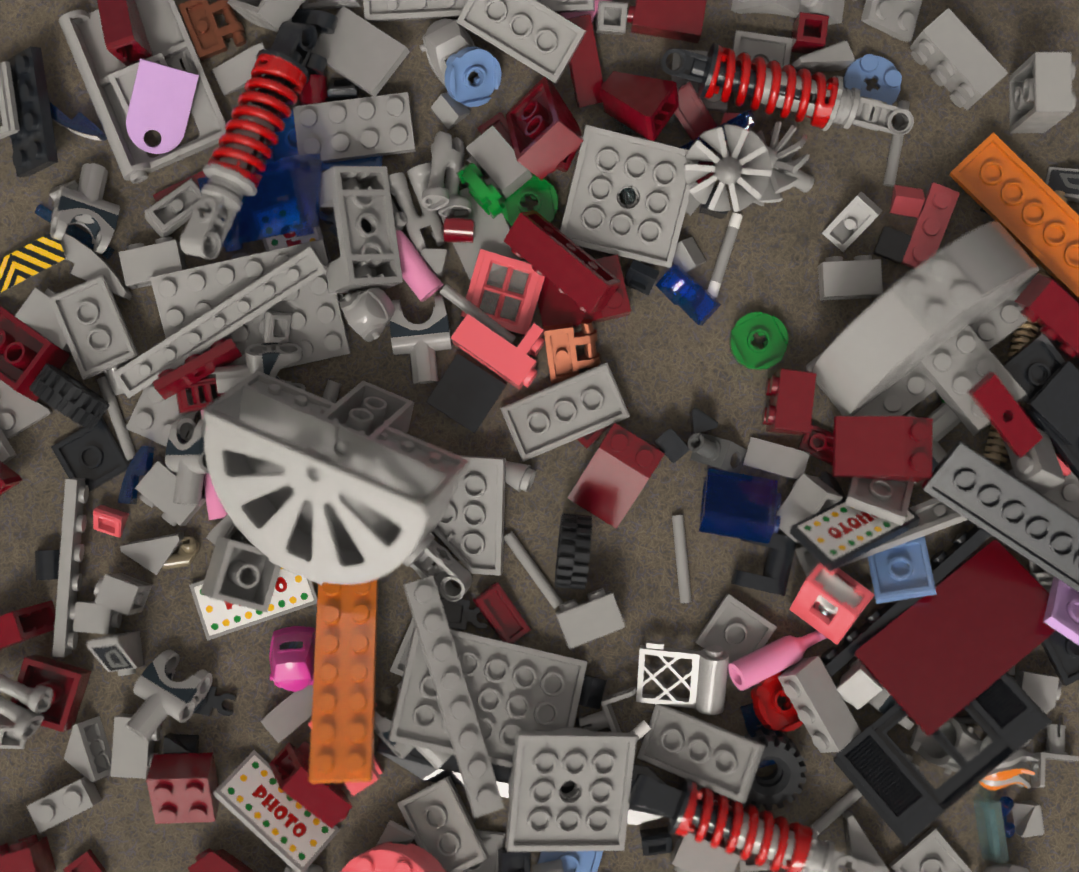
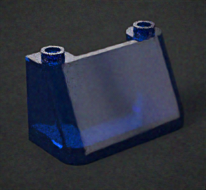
[198,153,323,252]

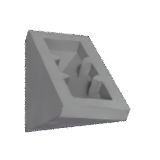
[120,532,185,575]
[64,716,112,782]

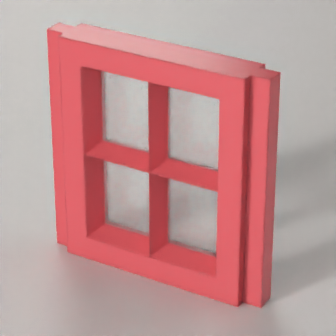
[461,249,545,335]

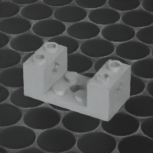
[313,166,403,294]

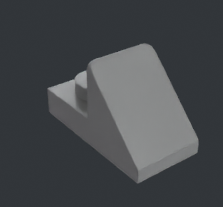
[822,191,883,252]

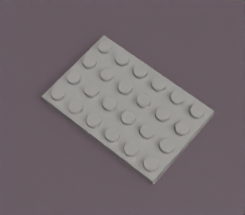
[150,239,351,390]
[388,626,587,768]

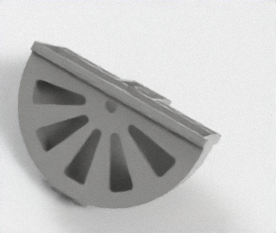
[806,221,1039,436]
[203,371,469,585]

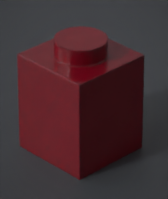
[791,12,829,54]

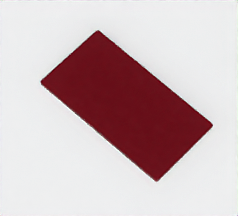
[855,540,1057,736]

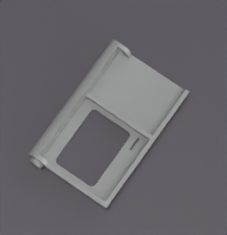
[58,0,226,183]

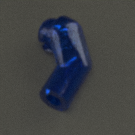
[992,796,1015,838]

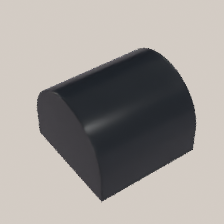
[35,550,60,580]

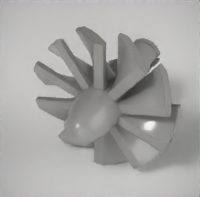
[739,121,814,206]
[684,124,772,212]

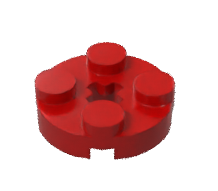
[751,672,803,732]

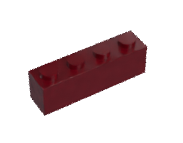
[503,210,621,314]
[1015,274,1079,366]

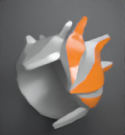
[979,735,1040,790]

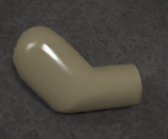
[162,536,200,570]

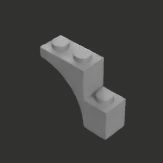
[731,0,845,25]

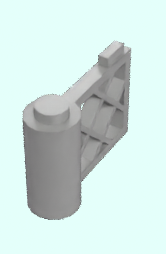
[636,641,729,715]

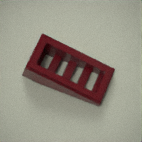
[176,378,224,414]

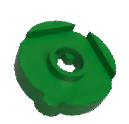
[456,162,505,219]
[501,174,558,227]
[729,312,789,370]

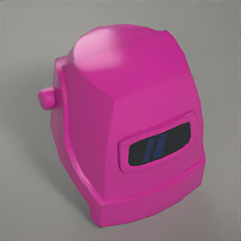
[269,626,316,692]

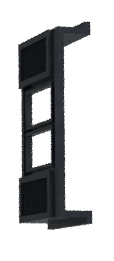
[833,672,1053,846]

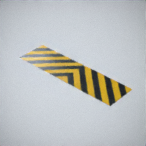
[0,233,66,293]

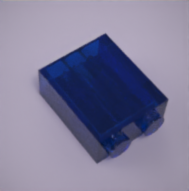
[699,468,782,544]

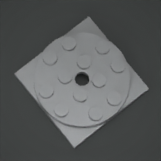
[560,125,699,268]
[505,728,636,852]

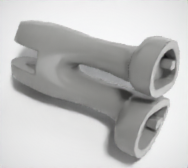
[422,131,472,218]
[388,163,445,252]
[0,673,53,741]

